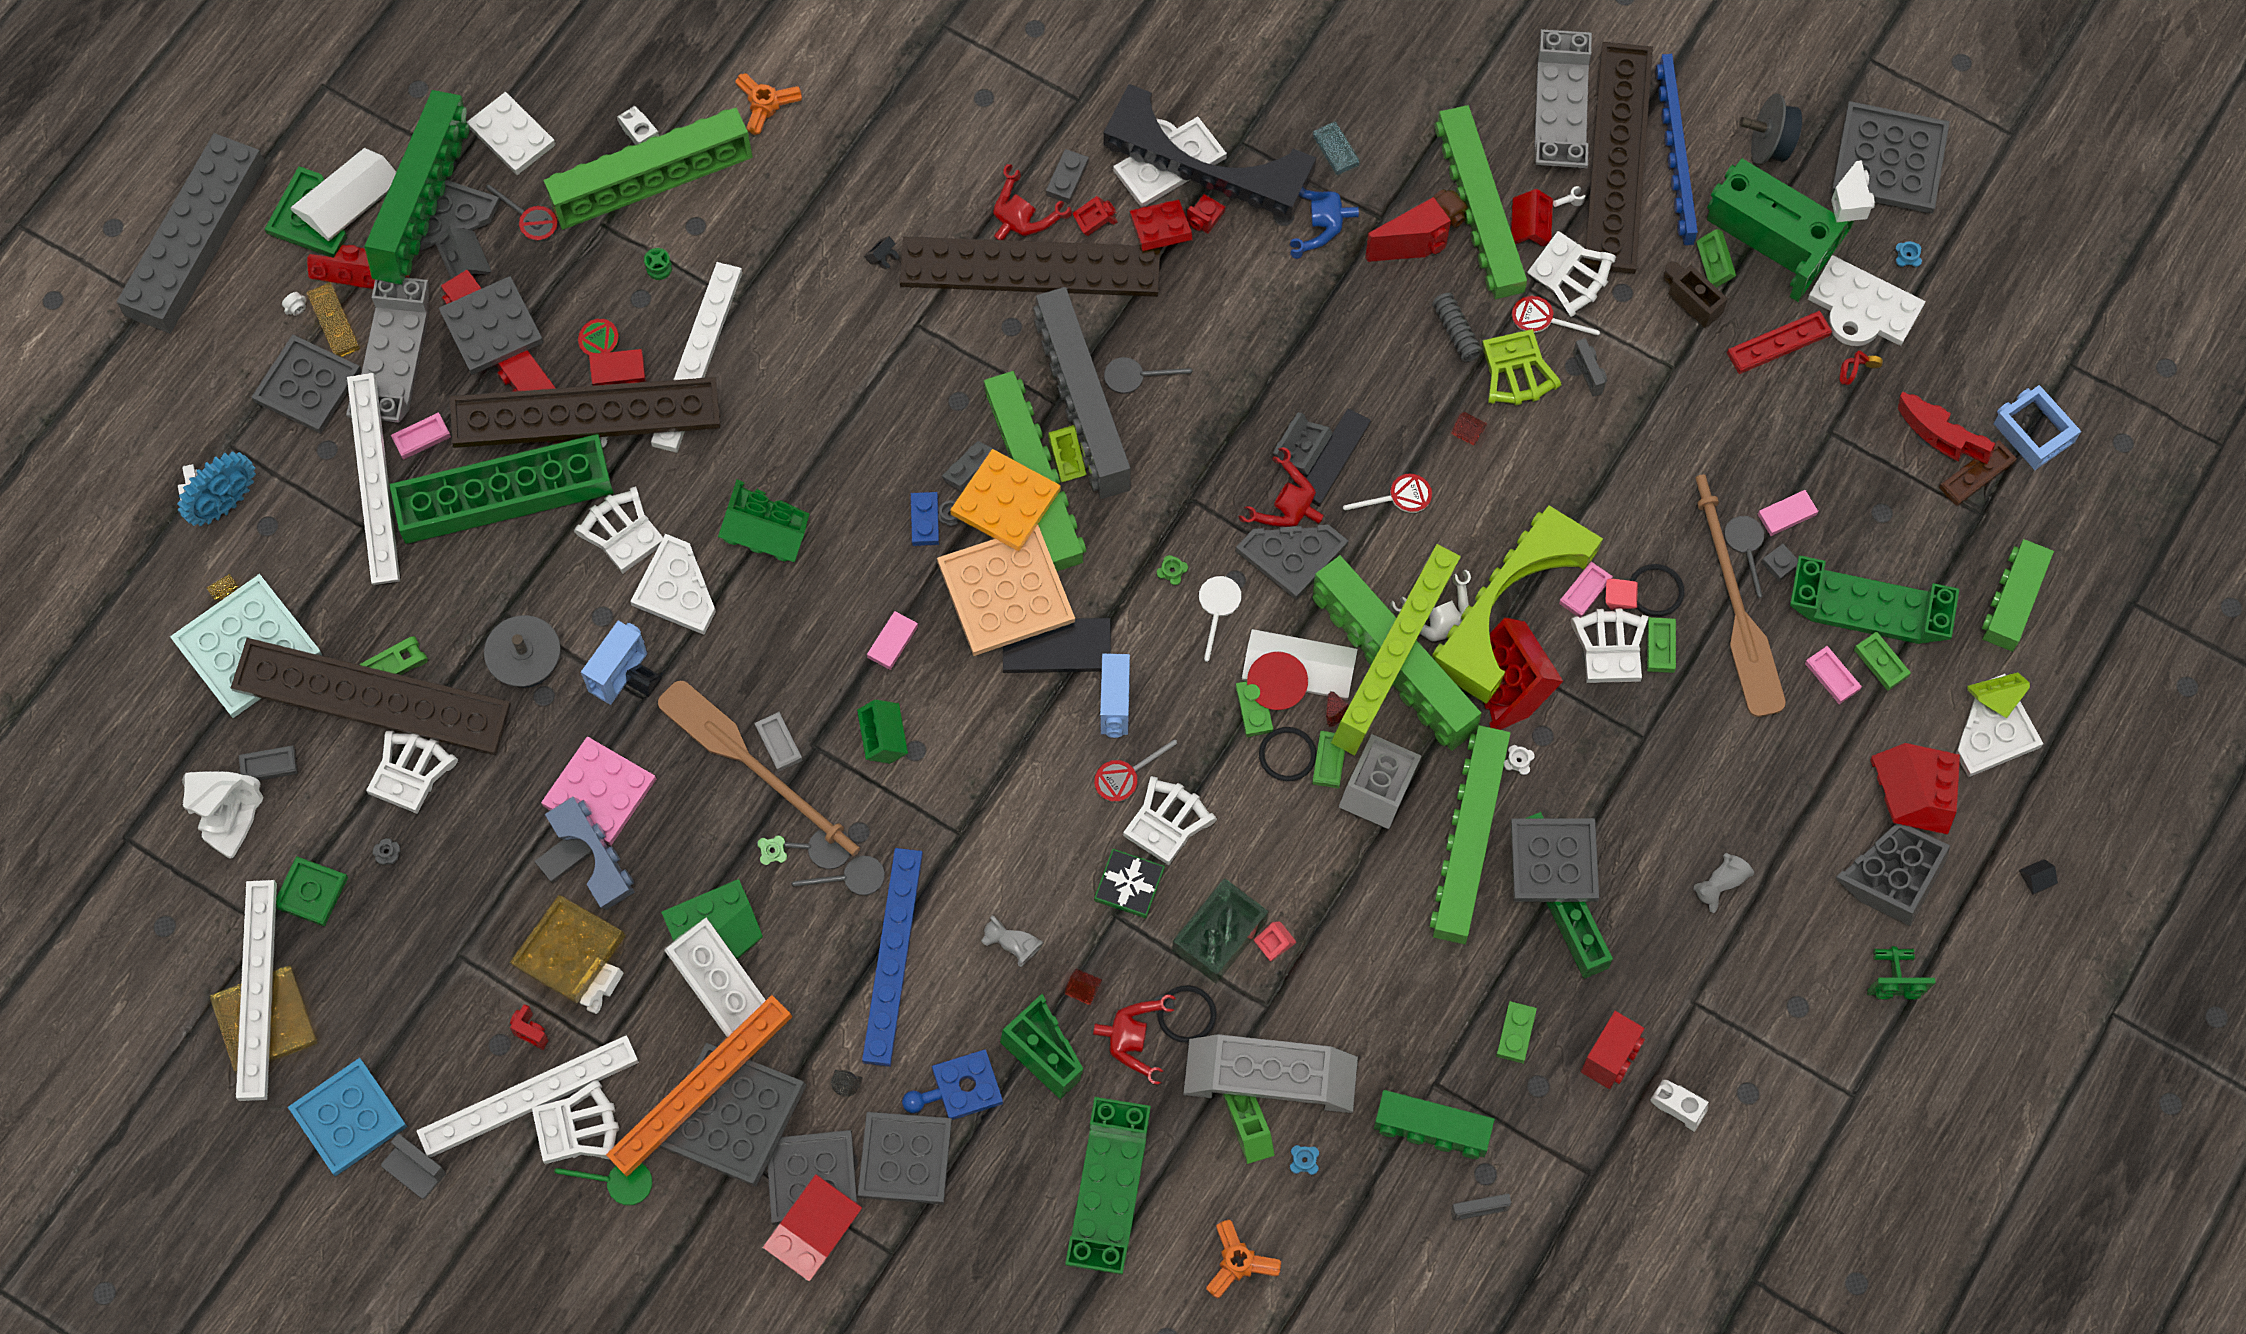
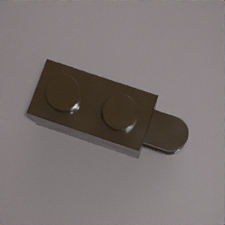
[1663,261,1728,328]

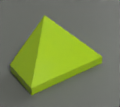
[1048,425,1086,482]
[1967,672,2030,718]

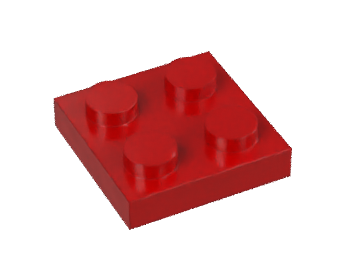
[1130,200,1192,251]

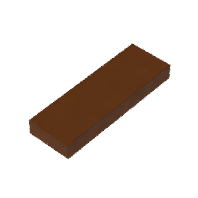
[1939,440,2017,507]

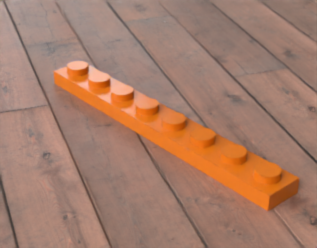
[606,995,793,1176]

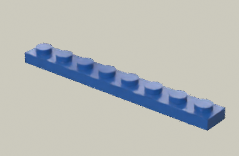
[1655,54,1698,245]
[862,848,923,1067]

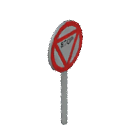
[1095,740,1177,802]

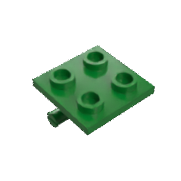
[1867,946,1935,1000]

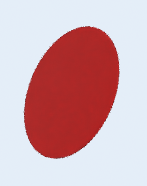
[1247,652,1308,710]

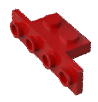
[307,245,409,289]

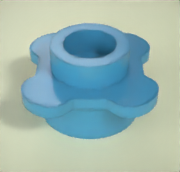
[1895,241,1922,267]
[1290,1145,1319,1175]

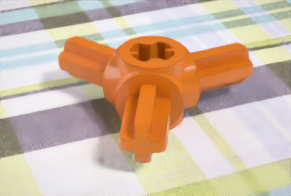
[735,73,802,135]
[1206,1220,1281,1298]

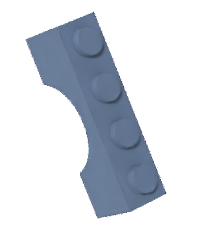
[545,797,635,910]

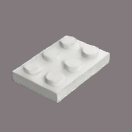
[467,92,556,175]

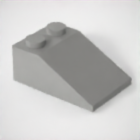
[1339,734,1421,829]

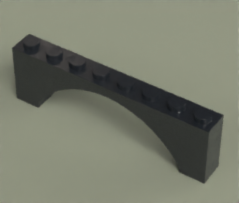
[1103,84,1317,219]

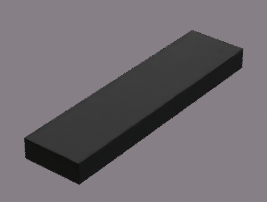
[1306,408,1371,507]

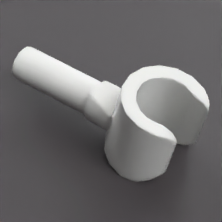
[1553,186,1586,207]

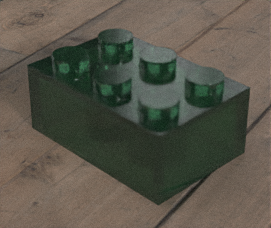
[1172,878,1269,984]

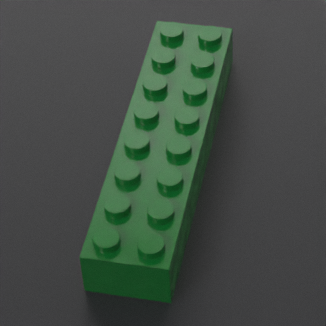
[364,90,470,285]
[389,434,614,544]

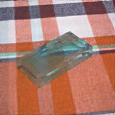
[1313,121,1360,175]

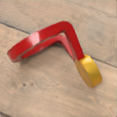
[1840,350,1883,385]

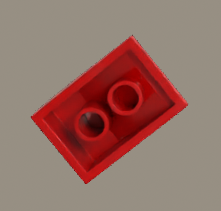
[1365,197,1451,262]
[763,1174,862,1282]

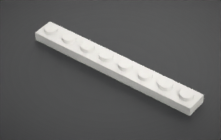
[651,262,742,453]
[347,373,400,585]
[236,880,277,1101]
[417,1035,639,1158]

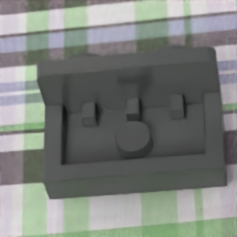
[1273,412,1333,475]
[942,441,997,492]

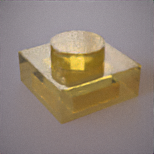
[206,574,238,600]

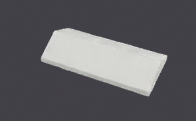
[291,148,396,241]
[1242,629,1358,700]
[664,918,766,1037]

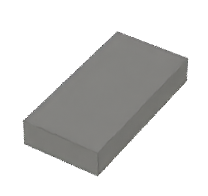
[755,712,803,772]

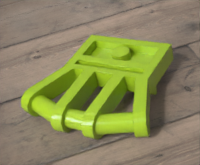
[1482,329,1561,406]

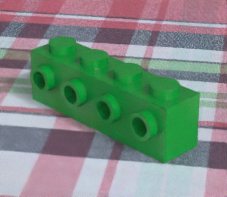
[1374,1090,1495,1159]

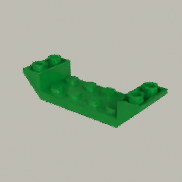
[1790,555,1959,644]
[1065,1097,1151,1275]

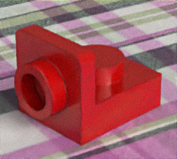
[1187,194,1225,234]
[1072,196,1118,236]
[510,1004,549,1050]

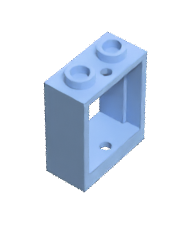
[1994,385,2081,470]
[581,621,647,705]
[1100,654,1130,738]

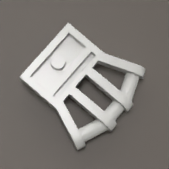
[1527,231,1616,317]
[574,486,663,574]
[1570,608,1649,683]
[366,731,458,814]
[1123,776,1217,865]
[532,1080,619,1164]

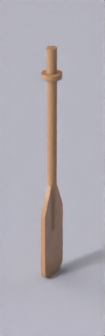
[1695,474,1786,717]
[658,681,860,856]

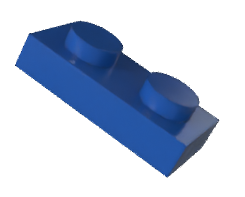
[911,492,939,546]

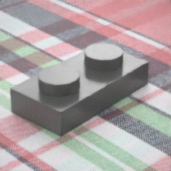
[1046,149,1089,204]
[1573,338,1607,397]

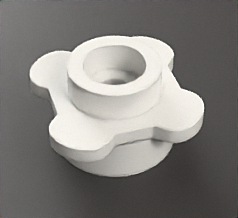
[1504,745,1534,775]

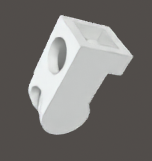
[617,106,659,145]
[1651,1080,1709,1132]

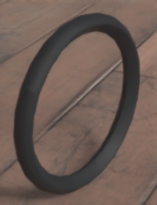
[1629,564,1685,616]
[1259,727,1317,781]
[1157,985,1217,1043]

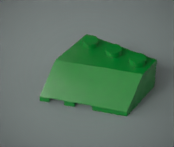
[718,479,809,562]
[661,879,763,959]

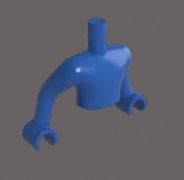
[1290,190,1359,259]

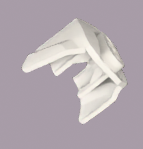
[182,772,264,859]

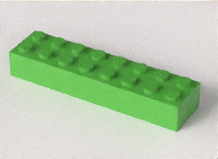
[544,107,753,230]
[1313,555,1481,751]

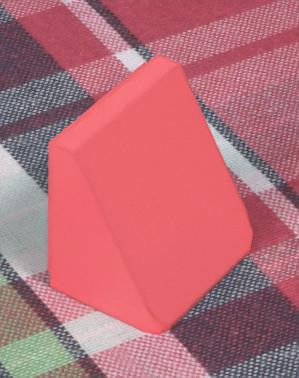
[1606,579,1638,610]
[1254,921,1296,961]

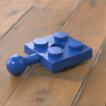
[902,1049,1003,1120]

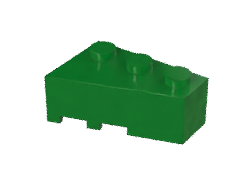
[1000,994,1083,1100]

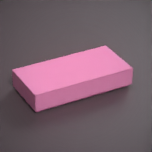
[391,412,451,460]
[1757,490,1818,536]
[1559,562,1613,618]
[867,611,918,670]
[1805,646,1862,704]

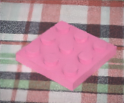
[541,737,657,846]

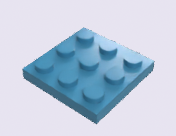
[288,1058,407,1177]

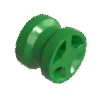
[644,248,672,280]

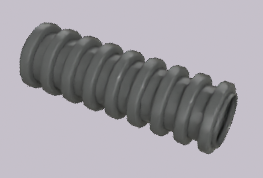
[1432,293,1483,362]

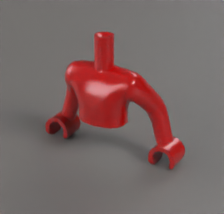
[993,164,1072,240]
[1238,447,1324,527]
[1093,995,1176,1085]

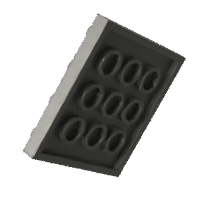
[1831,101,1950,214]
[659,1043,807,1187]

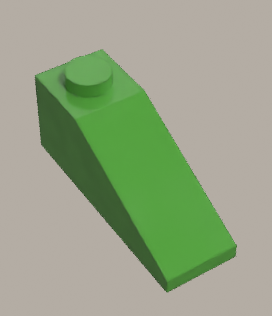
[1222,1093,1275,1164]

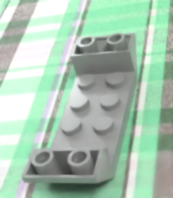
[1534,29,1592,168]
[346,278,429,422]
[1184,1035,1358,1113]

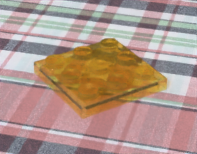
[510,895,626,1004]
[209,965,317,1074]

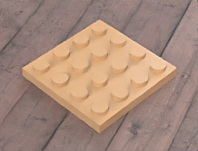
[937,525,1075,656]

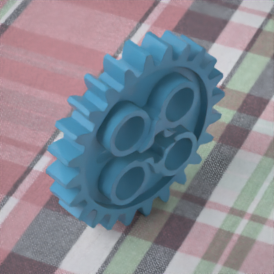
[177,451,256,526]

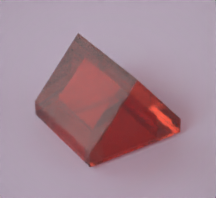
[1451,412,1487,445]
[1326,691,1349,727]
[1065,969,1102,1005]

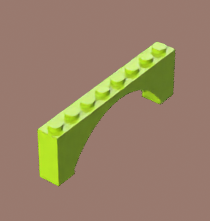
[1432,506,1603,704]
[1331,544,1461,756]

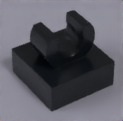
[864,236,899,269]

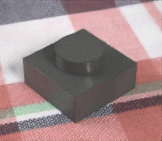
[1761,544,1798,582]

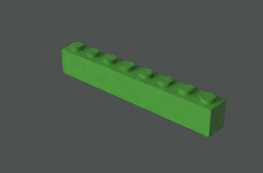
[1435,105,1527,299]
[984,371,1086,571]
[1430,725,1511,945]

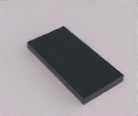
[1003,618,1111,673]

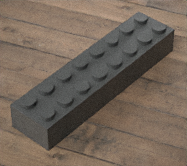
[116,133,266,334]
[1033,287,1130,499]

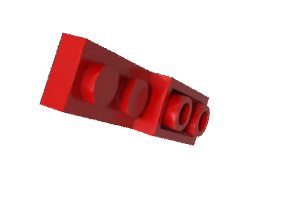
[1898,392,1995,464]

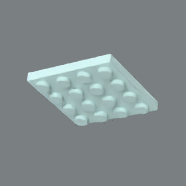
[170,574,322,718]

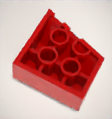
[1484,618,1563,730]
[1870,743,1960,835]

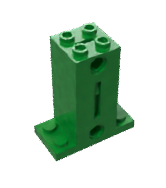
[1707,158,1855,302]

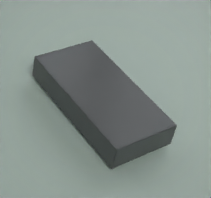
[239,746,298,781]
[535,839,593,884]
[1451,1194,1511,1221]

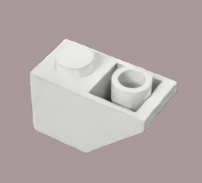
[1831,161,1874,222]

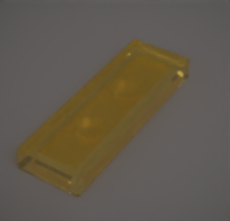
[306,282,360,357]

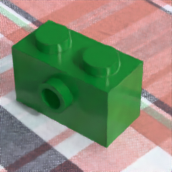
[857,699,908,764]

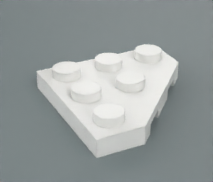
[630,534,716,635]
[1956,674,2043,777]

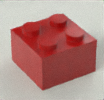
[1581,1011,1645,1090]

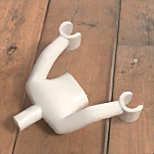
[1390,570,1471,642]

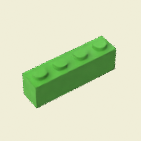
[1981,539,2054,652]

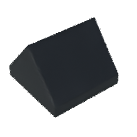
[626,664,662,697]
[2019,859,2058,895]

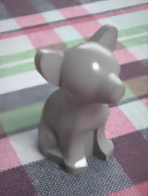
[1693,853,1754,913]
[981,915,1044,967]

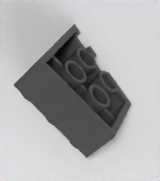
[1836,824,1950,926]

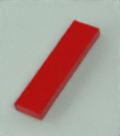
[1727,311,1832,374]

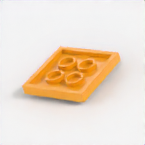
[950,449,1061,551]

